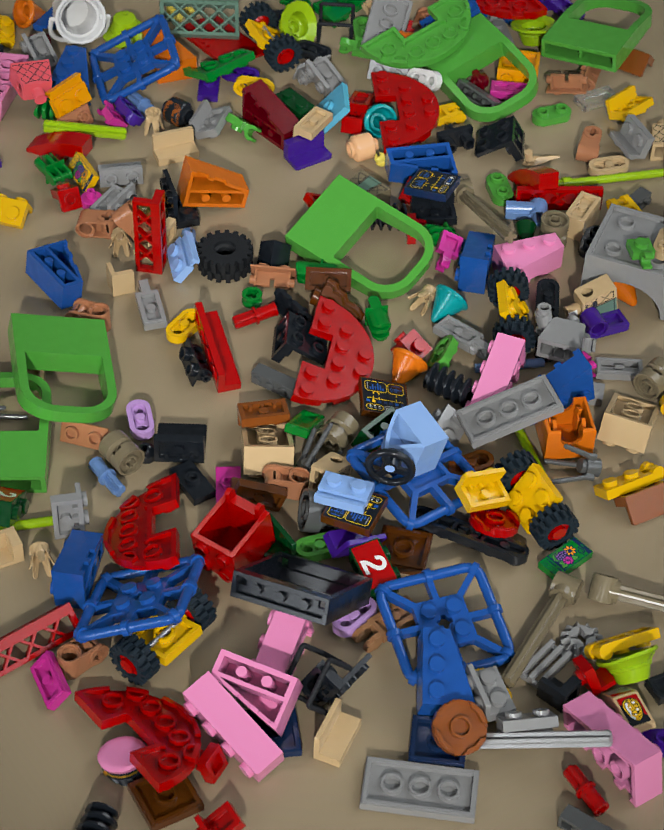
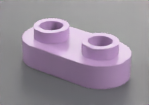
[126,399,155,441]
[332,597,377,638]

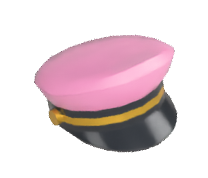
[97,736,146,787]

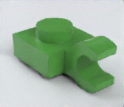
[339,36,370,59]
[225,112,262,142]
[626,237,656,269]

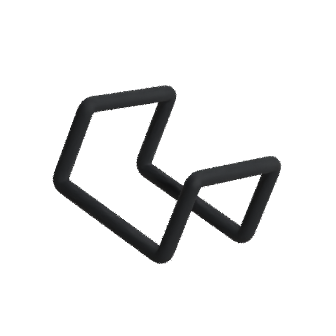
[316,2,355,43]
[286,643,353,716]

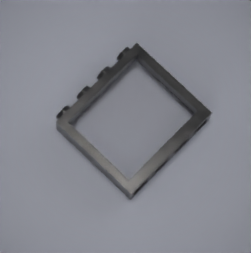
[230,551,373,626]

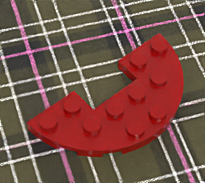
[475,0,548,20]
[371,71,439,154]
[290,295,374,406]
[103,473,180,570]
[74,686,201,793]

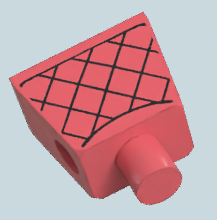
[9,59,52,105]

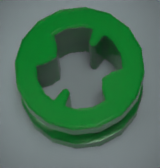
[242,287,262,309]

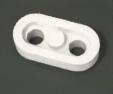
[407,68,442,91]

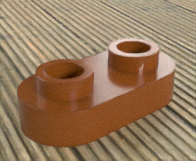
[448,450,494,476]

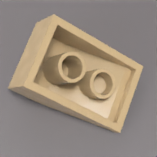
[597,393,660,454]
[241,423,294,478]

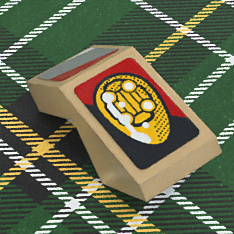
[601,686,656,732]

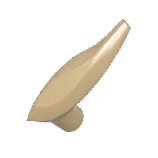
[522,149,560,166]

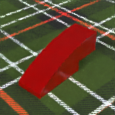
[341,91,374,135]
[26,131,93,162]
[508,167,559,191]

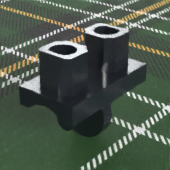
[436,124,475,154]

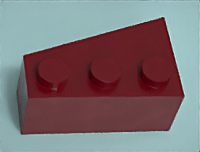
[242,79,299,151]

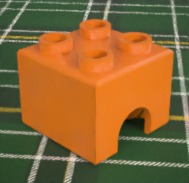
[535,396,597,459]

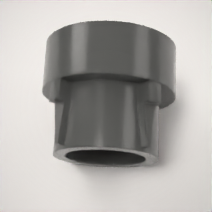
[297,488,340,533]

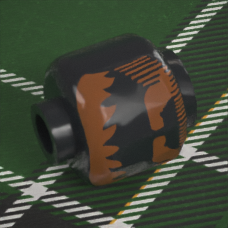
[162,97,194,127]

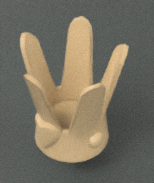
[144,106,165,136]
[109,227,132,258]
[407,284,436,316]
[29,541,55,579]

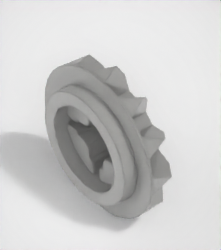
[560,622,603,659]

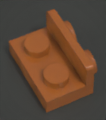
[237,398,290,428]

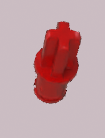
[232,302,279,329]
[563,764,609,816]

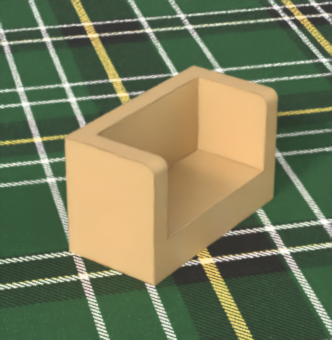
[565,191,601,242]

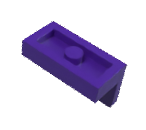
[284,130,332,171]
[323,529,387,559]

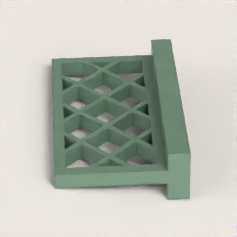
[159,0,239,40]

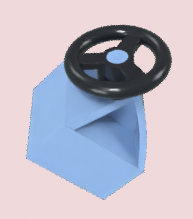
[365,401,449,486]

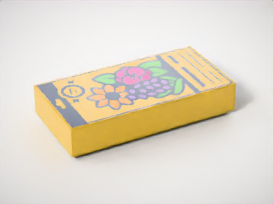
[68,152,100,193]

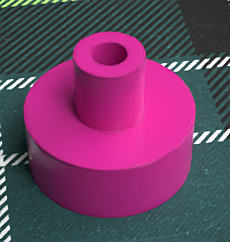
[81,188,102,209]

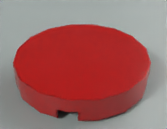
[469,507,520,538]

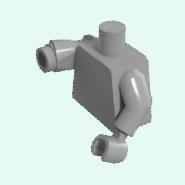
[534,302,597,363]

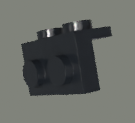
[410,192,457,226]

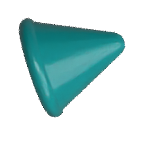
[364,104,397,138]
[431,284,468,323]

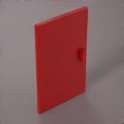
[179,15,264,61]

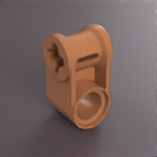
[575,126,602,163]
[111,200,151,244]
[75,209,118,239]
[65,298,112,332]
[262,464,310,501]
[57,639,109,680]

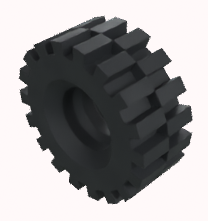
[197,230,253,283]

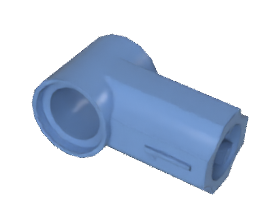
[505,198,548,227]

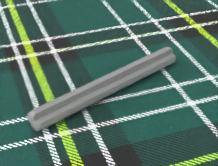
[479,730,613,749]

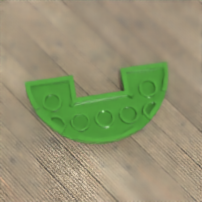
[360,0,471,69]

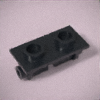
[268,288,313,322]
[179,338,212,387]

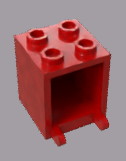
[190,487,276,583]

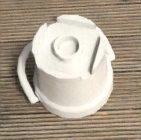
[48,0,111,45]

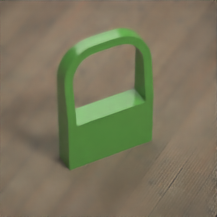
[541,0,652,72]
[420,13,539,122]
[285,175,434,300]
[8,313,117,423]
[0,372,53,493]

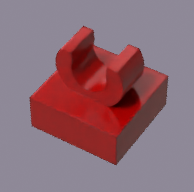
[195,742,228,784]

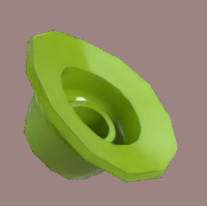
[279,0,317,42]
[103,11,142,49]
[510,16,556,47]
[595,644,659,685]

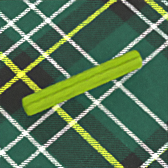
[43,120,127,140]

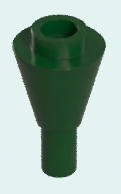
[515,219,537,240]

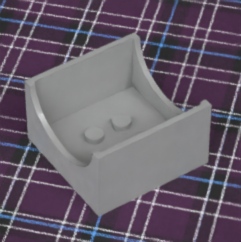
[580,203,664,320]

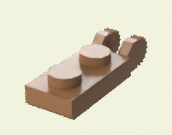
[352,595,415,653]

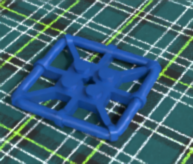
[89,14,180,105]
[346,429,476,531]
[73,554,205,643]
[374,561,515,686]

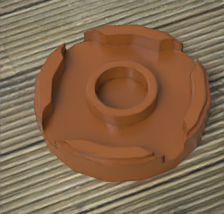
[431,699,488,756]

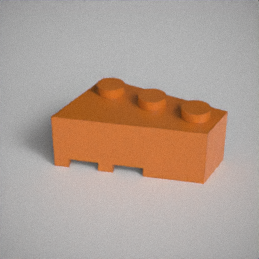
[142,28,197,84]
[176,155,249,208]

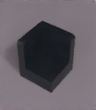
[257,240,292,267]
[536,675,582,713]

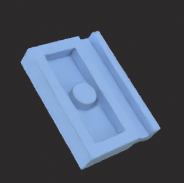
[167,230,200,284]
[314,471,375,515]

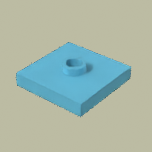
[317,82,350,135]

